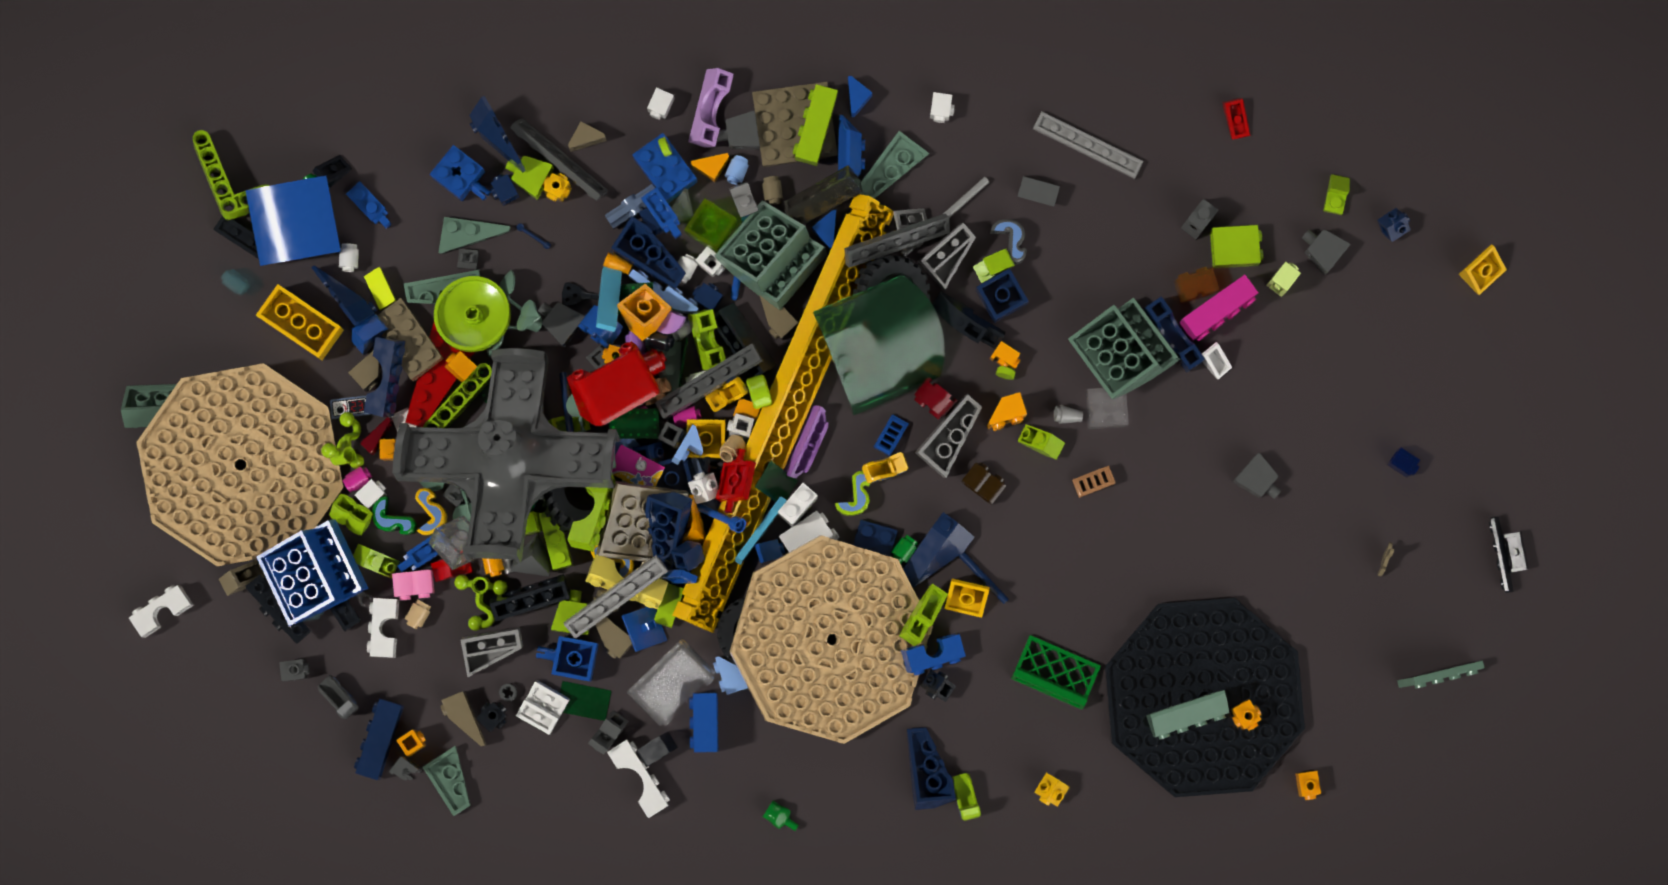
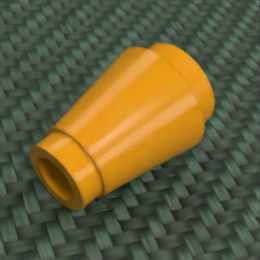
[603,252,632,274]

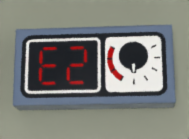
[330,396,371,419]

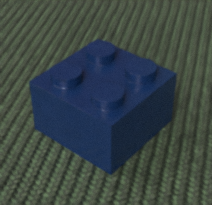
[975,268,1029,323]
[656,458,692,494]

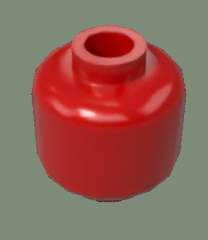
[642,349,667,376]

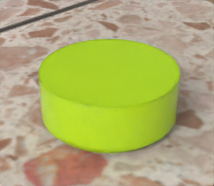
[658,137,672,157]
[996,366,1016,380]

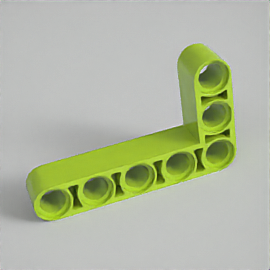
[193,130,270,220]
[423,363,492,428]

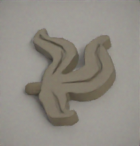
[1378,542,1394,577]

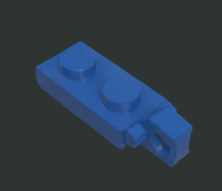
[346,181,392,229]
[641,187,682,239]
[398,531,450,573]

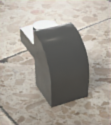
[656,419,687,450]
[588,710,629,755]

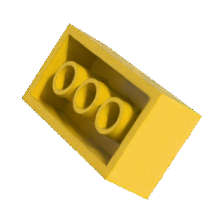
[256,284,344,361]

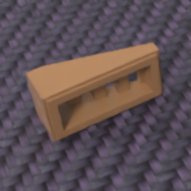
[1072,466,1115,498]

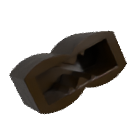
[961,462,1006,505]

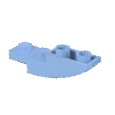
[629,269,699,314]

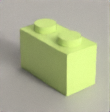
[1266,262,1301,297]

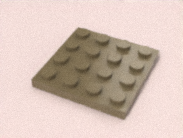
[752,82,838,167]
[596,481,689,562]

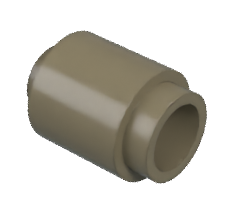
[762,176,784,205]

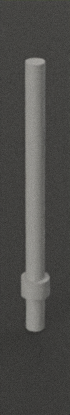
[900,177,989,257]

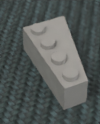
[915,394,982,478]

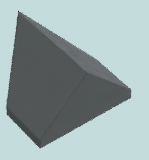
[511,533,552,576]

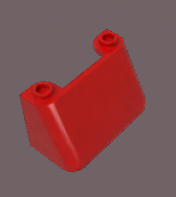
[566,341,660,426]

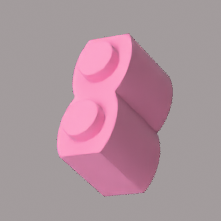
[392,570,435,601]

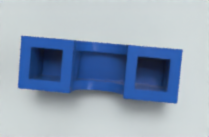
[901,633,966,675]

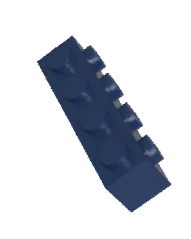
[354,699,404,780]

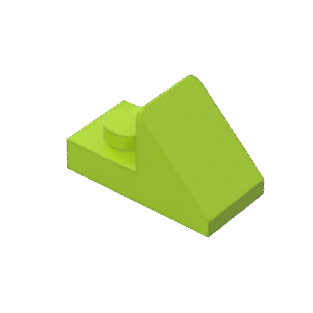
[1323,174,1350,215]
[973,248,1015,283]

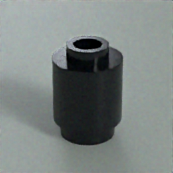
[645,331,675,352]

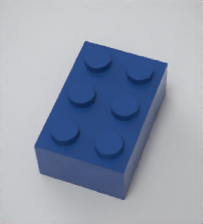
[632,133,697,203]
[689,693,719,752]

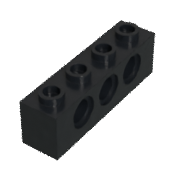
[490,574,570,621]

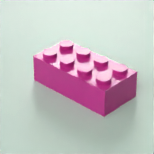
[1179,275,1258,342]

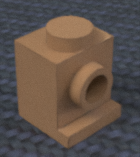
[645,377,672,406]

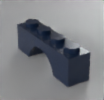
[1144,296,1205,373]
[364,337,405,417]

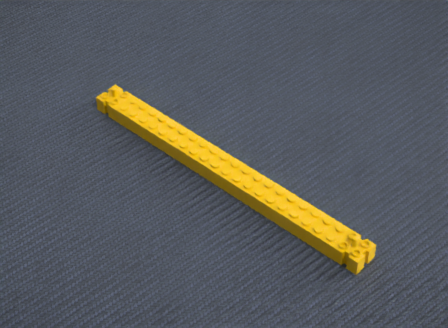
[672,193,894,633]

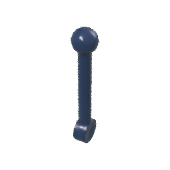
[517,223,551,249]

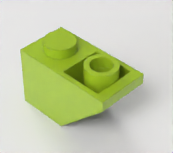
[1017,424,1065,460]
[353,544,400,579]

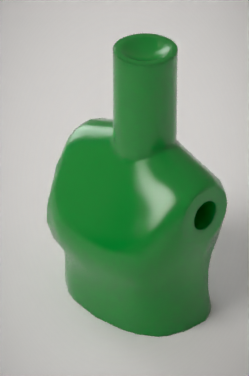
[762,800,799,831]

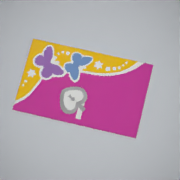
[612,444,665,487]

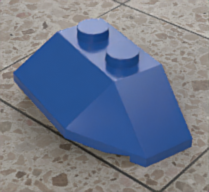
[838,115,865,193]

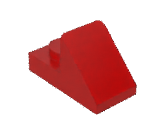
[431,555,473,582]

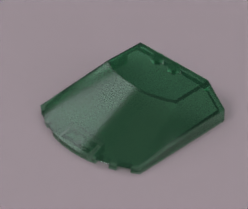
[813,275,945,415]

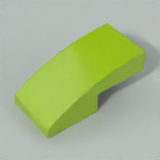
[654,583,684,628]

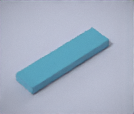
[596,267,622,332]
[735,496,787,565]

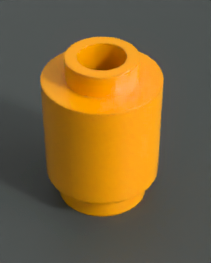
[482,558,505,577]

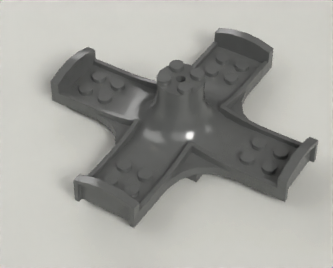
[392,348,620,563]

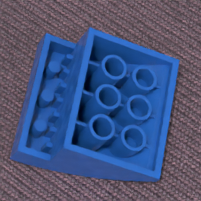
[245,176,341,266]
[256,519,368,626]

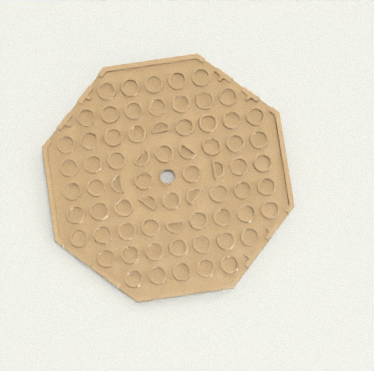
[137,363,343,566]
[730,535,933,744]

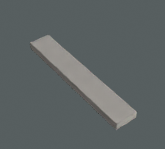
[1033,111,1144,179]
[563,555,668,639]

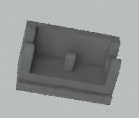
[1017,176,1060,207]
[389,756,423,780]

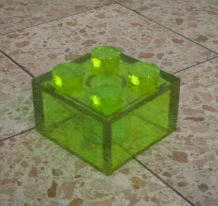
[684,198,737,253]

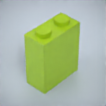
[1210,225,1264,268]

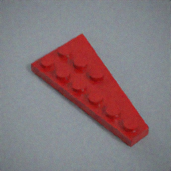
[405,322,475,428]

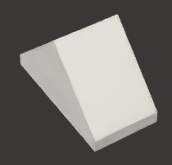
[1202,342,1232,379]

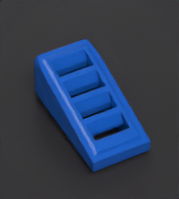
[874,415,909,457]

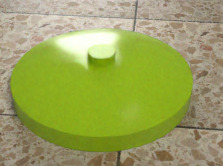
[434,276,511,352]

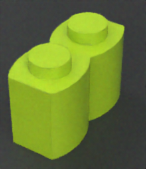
[329,494,373,535]

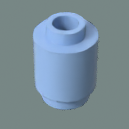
[725,155,749,185]

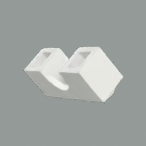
[129,585,194,638]
[367,598,399,658]

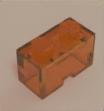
[1174,267,1219,303]

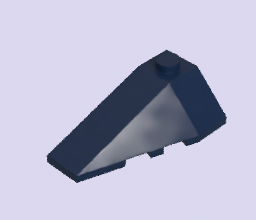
[469,96,526,173]
[311,265,377,326]
[645,492,692,570]
[903,512,975,588]
[907,728,956,810]

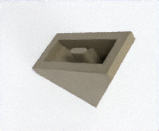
[568,121,607,152]

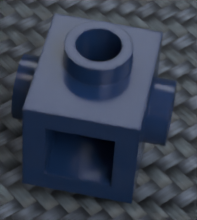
[1377,208,1411,242]

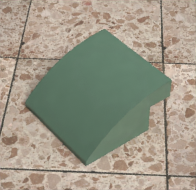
[714,200,828,310]
[1068,297,1180,400]

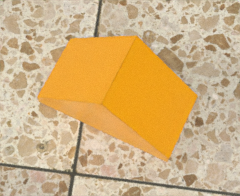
[691,153,729,182]

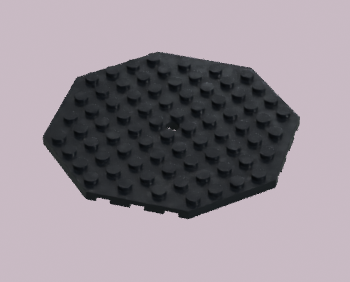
[1105,598,1305,798]

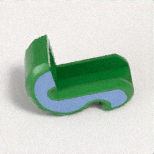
[372,496,417,535]

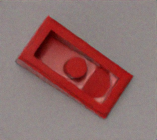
[1222,98,1250,140]

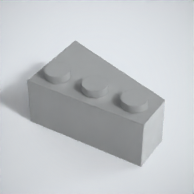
[917,223,976,290]
[461,627,523,677]

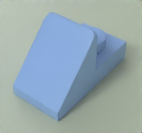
[672,425,703,465]

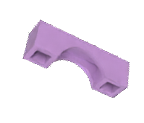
[688,68,734,148]

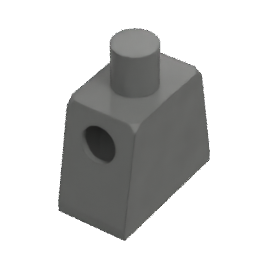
[717,111,760,150]
[1181,199,1218,240]
[1302,229,1351,275]
[538,302,585,348]
[1233,453,1281,499]

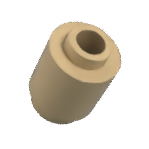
[719,435,746,462]
[405,599,431,629]

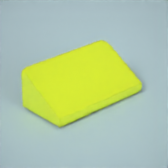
[364,267,396,311]

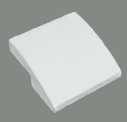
[516,680,570,735]

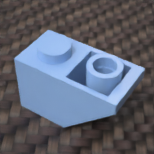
[713,656,748,695]

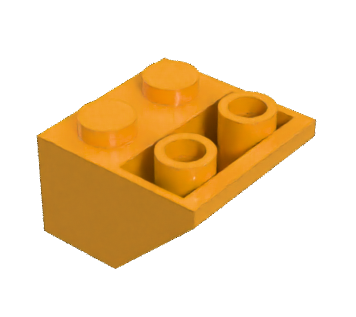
[987,392,1027,431]

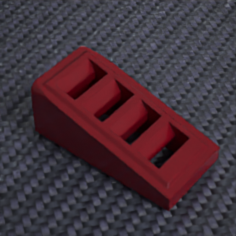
[361,417,393,455]

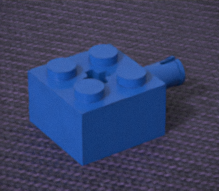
[430,145,491,201]
[536,636,599,682]

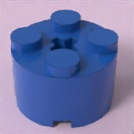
[578,305,624,348]

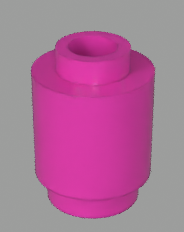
[673,406,702,429]
[342,466,372,493]

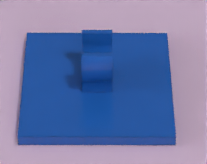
[622,607,668,652]

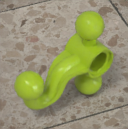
[321,412,364,469]
[454,575,508,631]

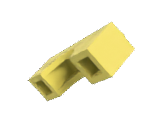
[585,554,668,609]

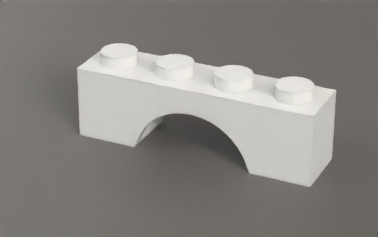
[607,740,670,818]

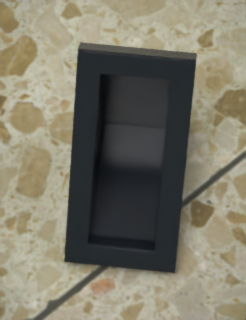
[637,732,678,767]

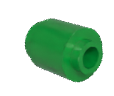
[891,535,919,564]

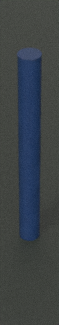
[559,372,574,432]
[959,552,1009,604]

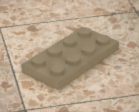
[377,298,444,382]

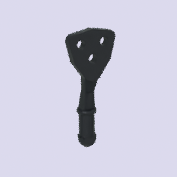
[562,282,599,306]

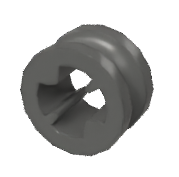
[499,684,518,702]

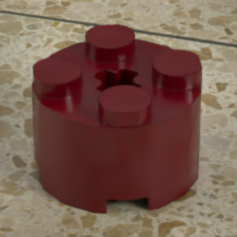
[914,377,958,420]

